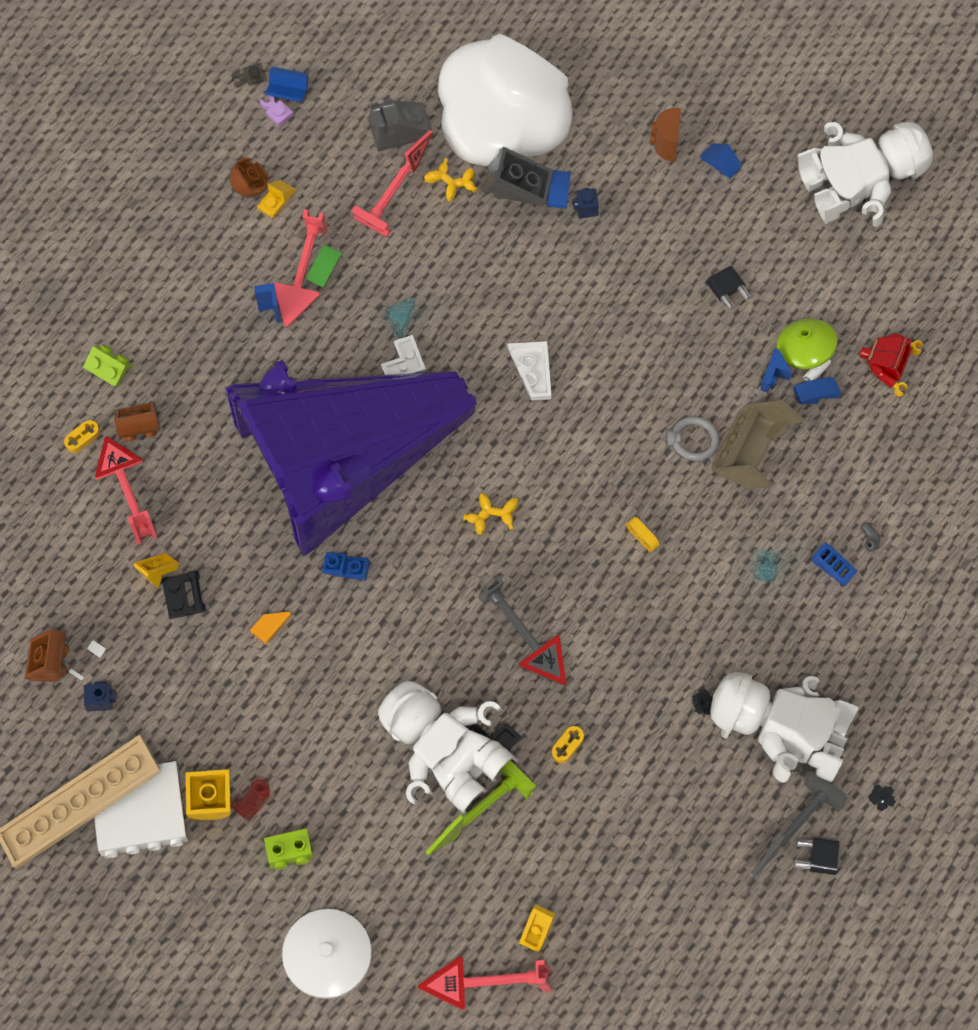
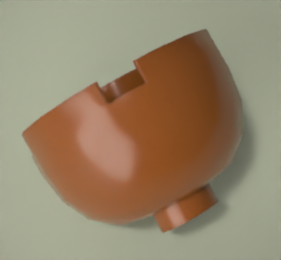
[229,157,269,197]

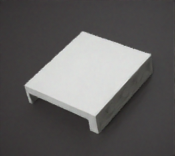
[94,761,188,858]

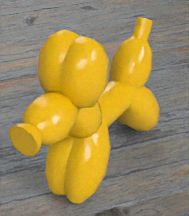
[424,158,478,201]
[463,493,518,535]

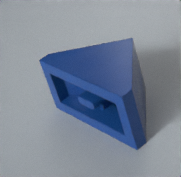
[700,143,742,179]

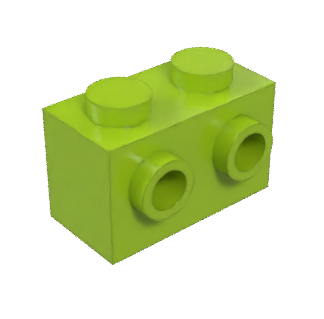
[264,828,314,870]

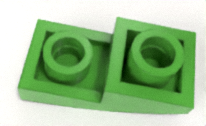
[306,244,342,288]

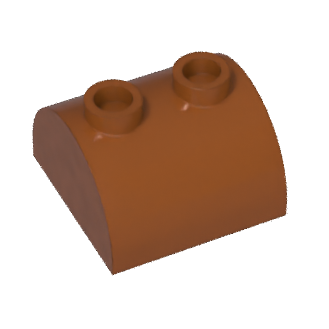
[650,108,681,162]
[114,402,160,442]
[25,629,69,682]

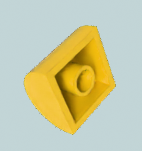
[185,770,231,820]

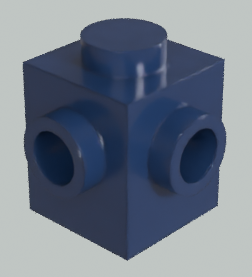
[573,188,599,219]
[84,681,117,712]

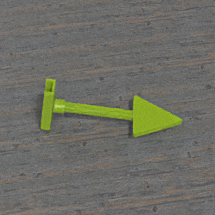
[425,760,536,856]

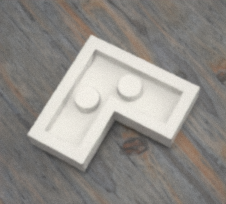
[381,335,426,375]

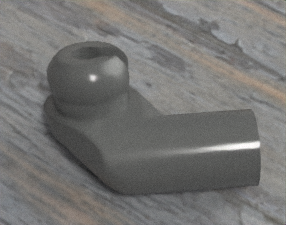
[861,522,880,552]

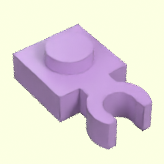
[260,95,293,126]

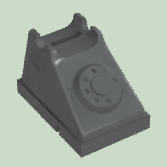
[367,99,434,152]
[482,146,553,206]

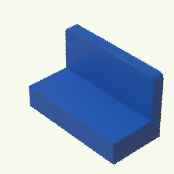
[265,66,309,102]
[254,283,280,323]

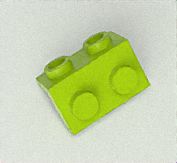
[83,344,133,387]

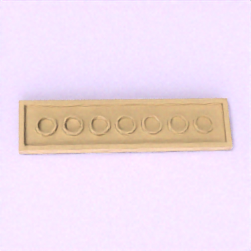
[0,735,162,869]

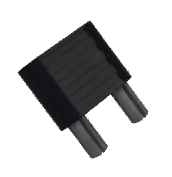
[706,266,751,309]
[795,838,839,875]

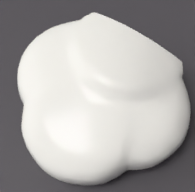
[438,34,573,166]

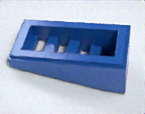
[812,542,857,587]

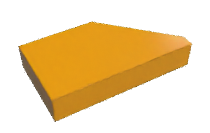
[250,612,292,645]

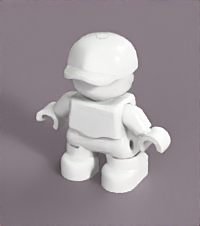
[798,122,933,227]
[710,672,859,782]
[378,681,519,815]

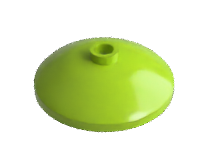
[777,318,838,369]

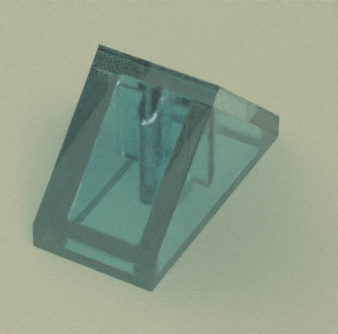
[385,297,415,339]
[753,550,778,583]

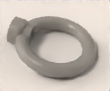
[665,416,719,461]

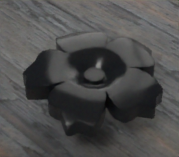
[692,689,713,715]
[869,785,896,811]

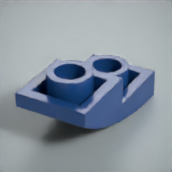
[547,170,571,209]
[793,377,841,404]
[322,552,370,581]

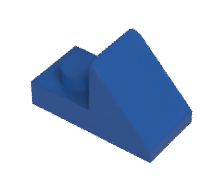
[760,348,792,393]

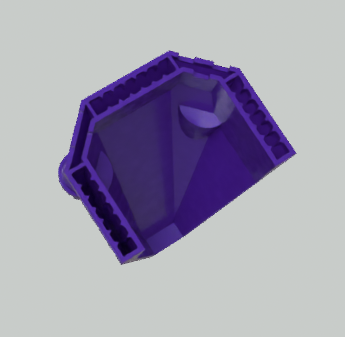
[225,360,477,556]

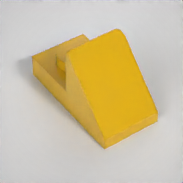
[257,180,296,219]
[134,552,179,588]
[519,904,555,953]

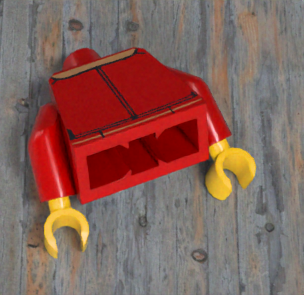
[860,333,923,397]

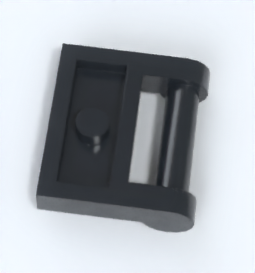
[162,570,206,619]

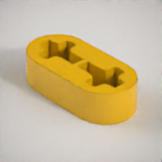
[64,420,100,453]
[626,517,660,552]
[552,726,584,764]

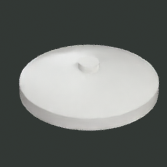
[282,909,372,999]

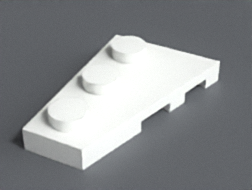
[507,341,551,400]

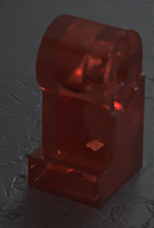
[231,779,270,822]

